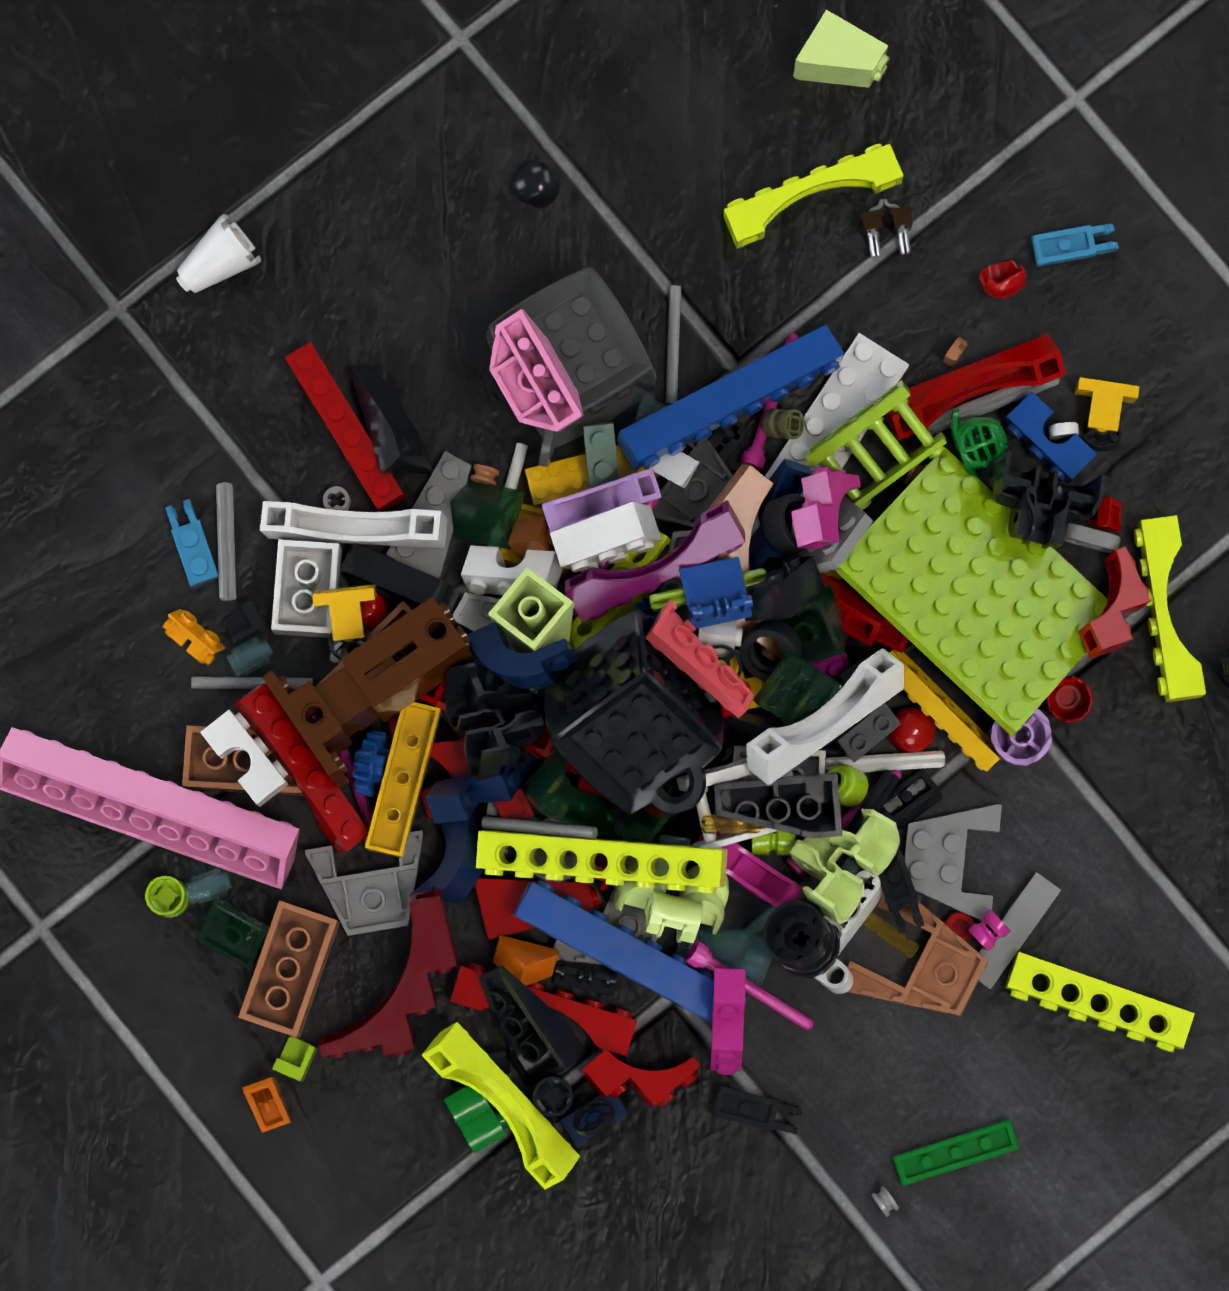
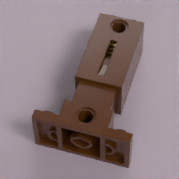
[262,596,475,789]

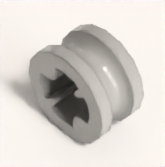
[323,486,351,511]
[871,1186,899,1217]

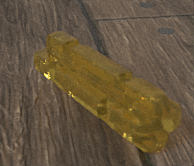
[701,815,762,834]
[863,913,919,959]

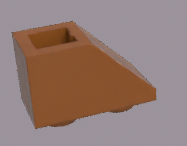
[508,516,570,576]

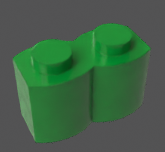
[444,1086,508,1153]

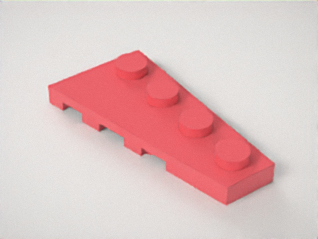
[645,599,754,718]

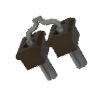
[859,199,914,258]

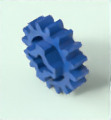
[352,730,391,798]

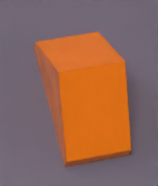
[493,935,559,986]
[242,1077,291,1133]

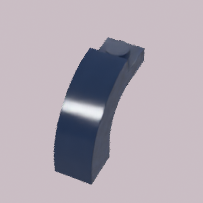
[468,622,578,688]
[409,811,486,905]

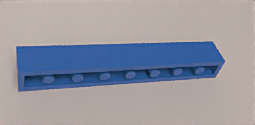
[616,324,845,471]
[511,880,748,1024]

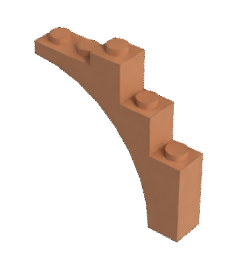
[708,464,788,663]

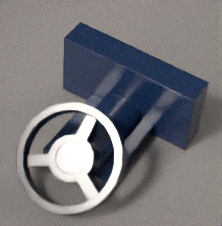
[560,1095,628,1147]

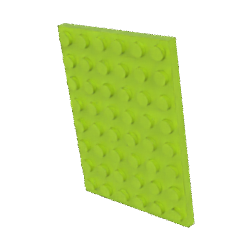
[835,447,1108,736]

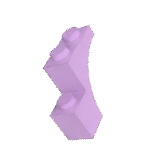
[541,469,662,533]

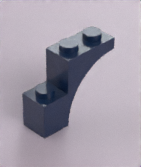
[749,459,812,573]
[425,755,531,823]

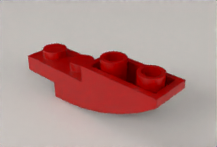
[808,572,908,653]

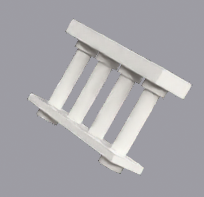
[676,759,793,849]

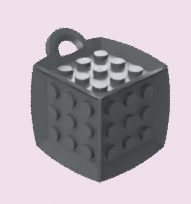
[486,267,657,468]

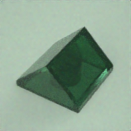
[450,481,525,550]
[198,897,270,970]

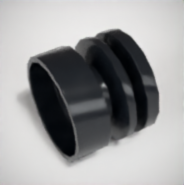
[763,901,840,978]

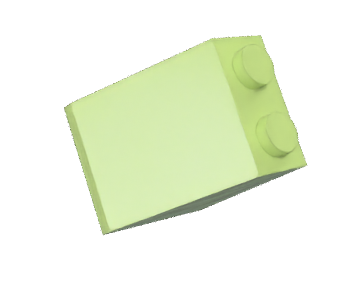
[793,10,889,88]
[488,567,574,653]

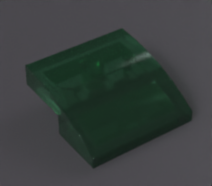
[753,650,842,725]

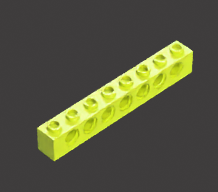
[476,830,728,893]

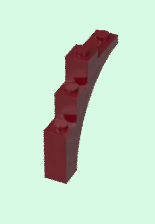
[319,888,458,1059]

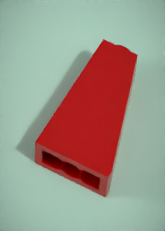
[475,878,600,941]

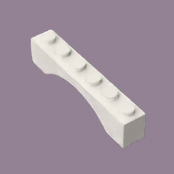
[260,501,448,549]
[746,648,904,786]

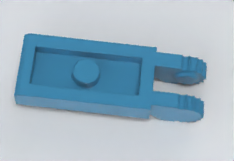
[1031,224,1119,267]
[165,499,219,587]

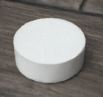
[1048,422,1079,440]

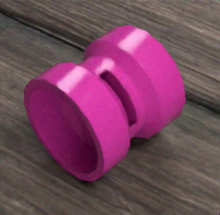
[968,909,1011,952]

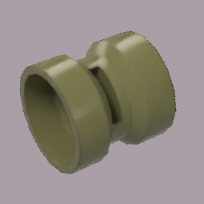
[763,408,805,439]

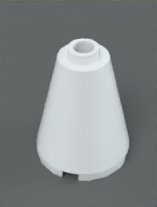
[176,214,261,293]

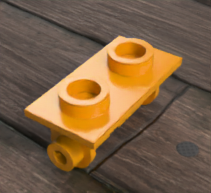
[162,609,226,666]

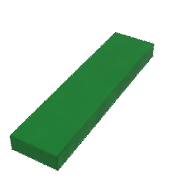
[892,1119,1020,1186]

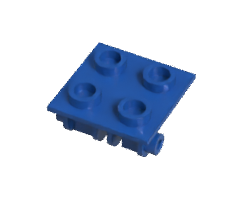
[679,557,753,629]

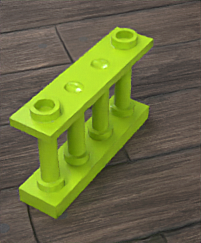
[805,380,947,511]

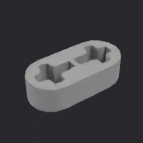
[1064,523,1121,554]

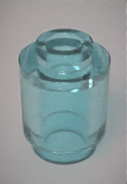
[226,636,274,677]
[184,867,232,905]

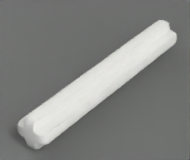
[825,751,945,773]

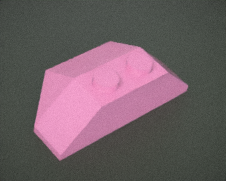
[489,309,584,432]

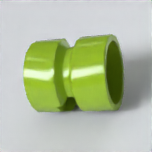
[751,824,795,856]
[145,876,190,918]

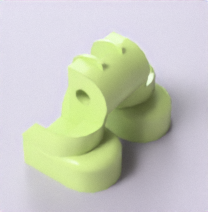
[790,809,900,924]
[614,856,729,944]

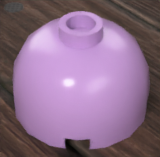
[991,709,1052,766]

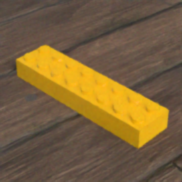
[525,445,661,507]
[890,649,1001,772]
[365,702,442,858]

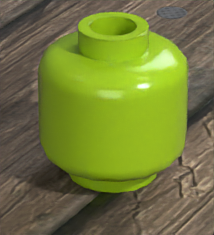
[827,764,869,807]

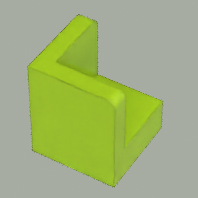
[272,1036,318,1082]

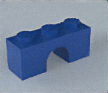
[1004,392,1097,485]

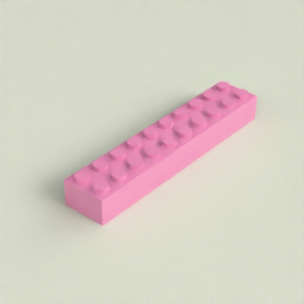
[0,727,299,890]

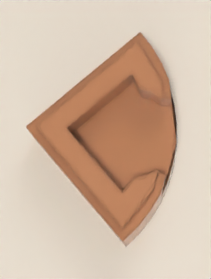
[943,337,968,367]

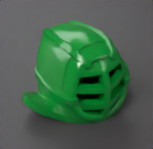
[950,407,1008,480]

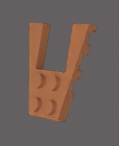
[839,894,988,1017]

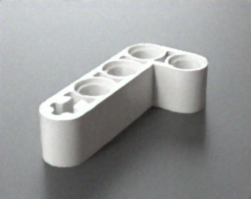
[802,870,883,994]

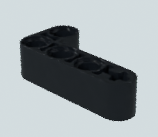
[340,543,463,615]

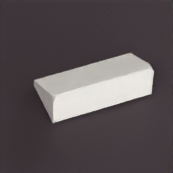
[649,452,700,488]

